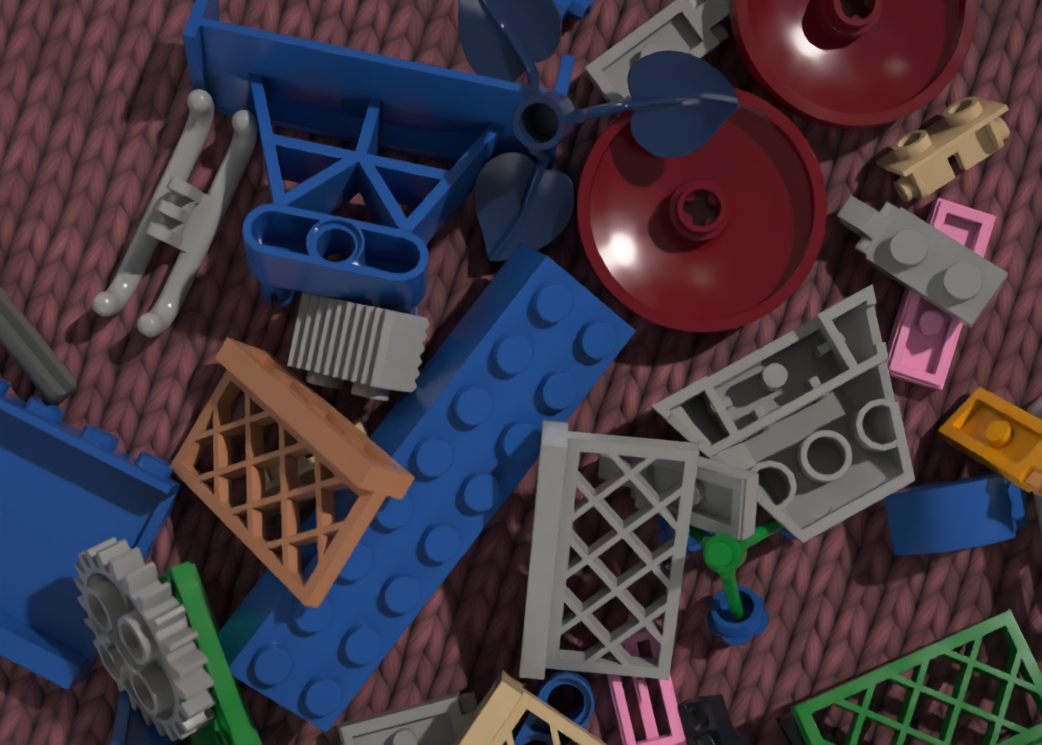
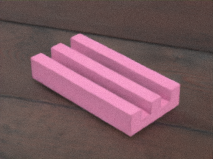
[598,627,687,745]

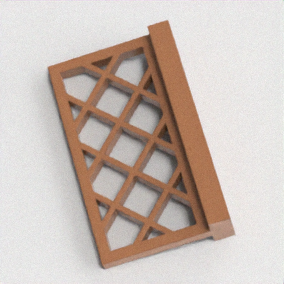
[171,337,415,608]

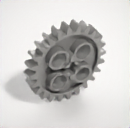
[74,537,216,741]

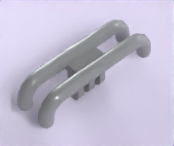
[92,89,258,337]

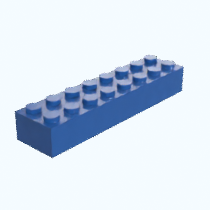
[217,243,636,733]

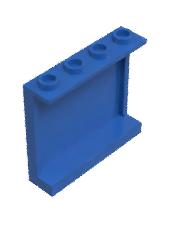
[0,377,186,690]

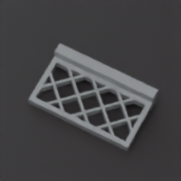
[519,420,700,680]

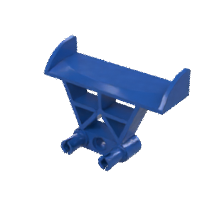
[182,0,575,316]

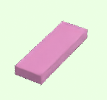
[886,198,996,391]

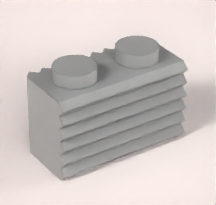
[287,292,430,401]

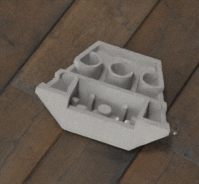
[651,284,915,543]

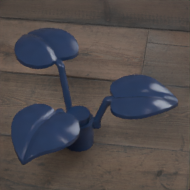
[458,0,739,262]

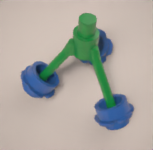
[656,515,825,645]

